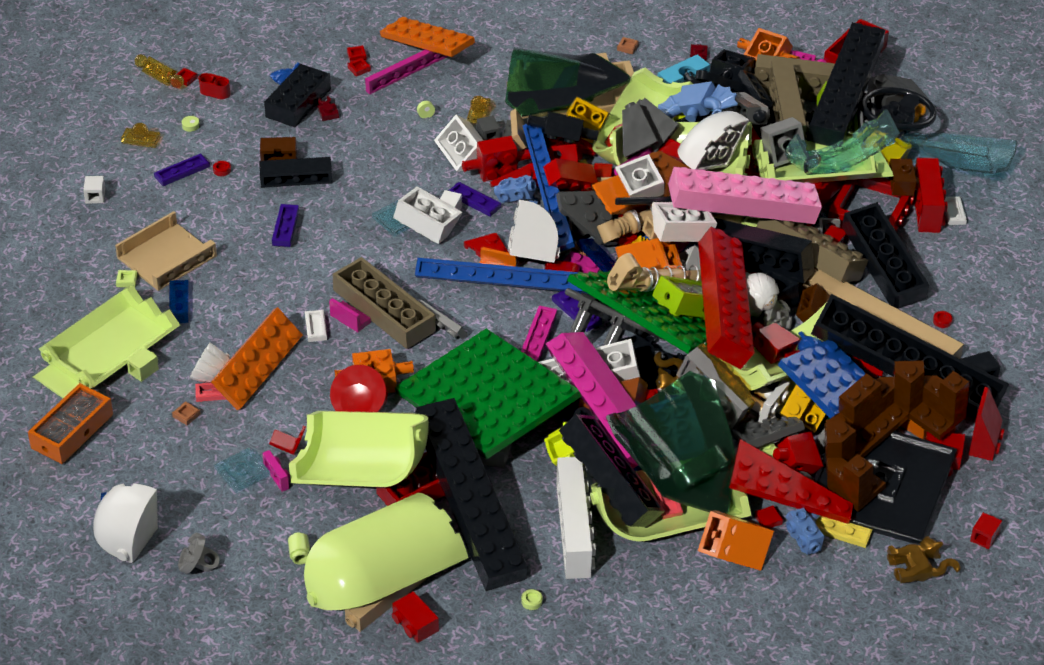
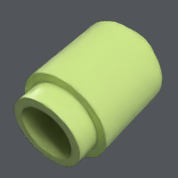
[288,532,310,565]

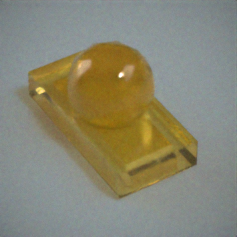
[467,95,491,124]
[121,123,160,148]

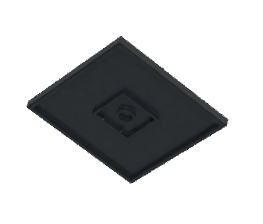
[807,431,957,544]

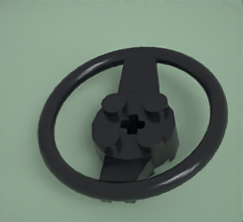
[860,87,937,134]

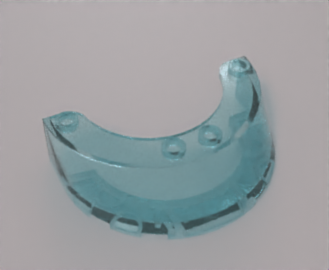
[785,109,900,175]

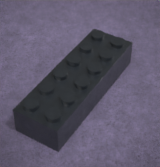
[842,202,929,308]
[714,218,815,283]
[559,414,665,527]

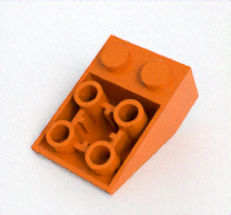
[592,175,652,214]
[615,238,683,270]
[698,510,774,571]

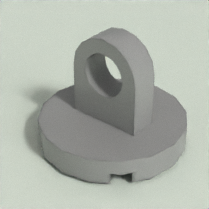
[754,300,792,331]
[178,532,219,574]

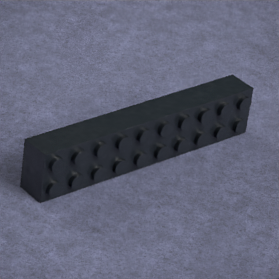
[807,22,886,149]
[811,294,1009,419]
[415,398,528,591]

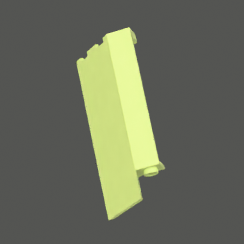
[751,132,893,183]
[33,285,180,398]

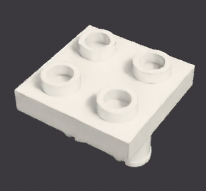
[747,379,790,423]

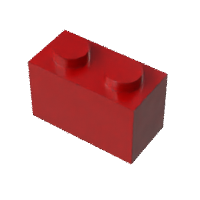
[392,591,439,643]

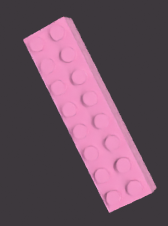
[668,167,822,224]

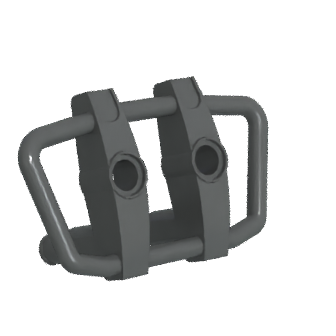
[565,288,666,345]

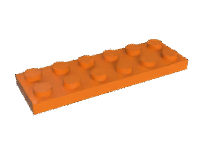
[380,17,475,57]
[211,307,303,410]

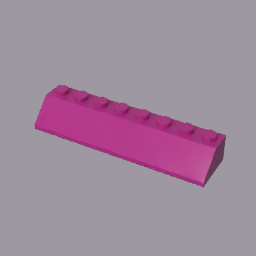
[546,332,666,468]

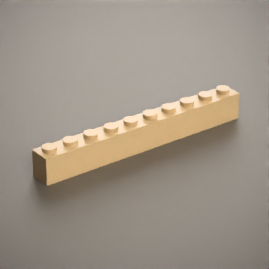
[799,267,964,359]

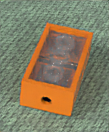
[28,383,113,464]

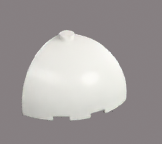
[678,111,749,170]
[507,200,560,263]
[93,484,158,563]

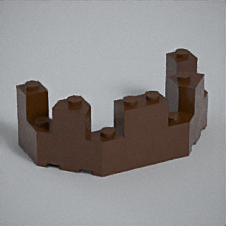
[825,361,969,512]

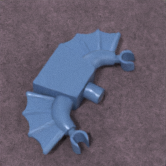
[658,81,738,122]

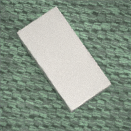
[944,196,967,225]
[305,310,327,342]

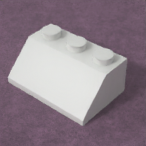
[434,114,484,172]
[393,187,462,244]
[652,202,717,243]

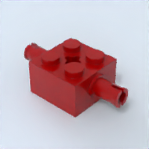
[462,136,532,182]

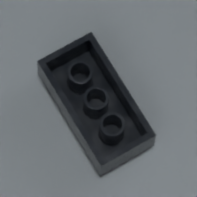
[264,64,331,128]

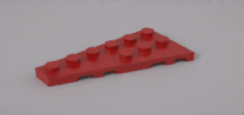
[729,439,853,524]

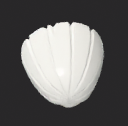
[746,273,779,317]
[189,343,231,383]

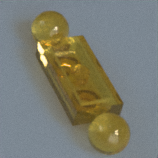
[134,54,184,88]

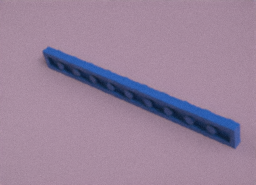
[522,124,575,252]
[415,257,588,294]

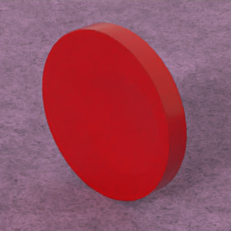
[330,365,388,412]

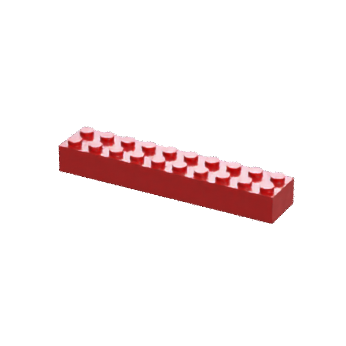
[698,226,754,370]

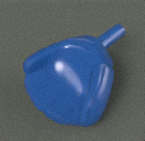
[270,62,300,85]
[798,331,822,351]

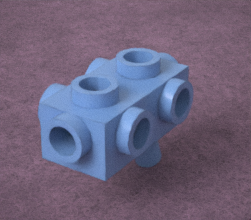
[494,175,538,204]
[786,508,824,555]

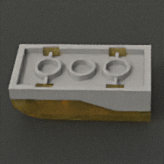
[676,343,756,430]

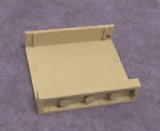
[115,211,217,291]

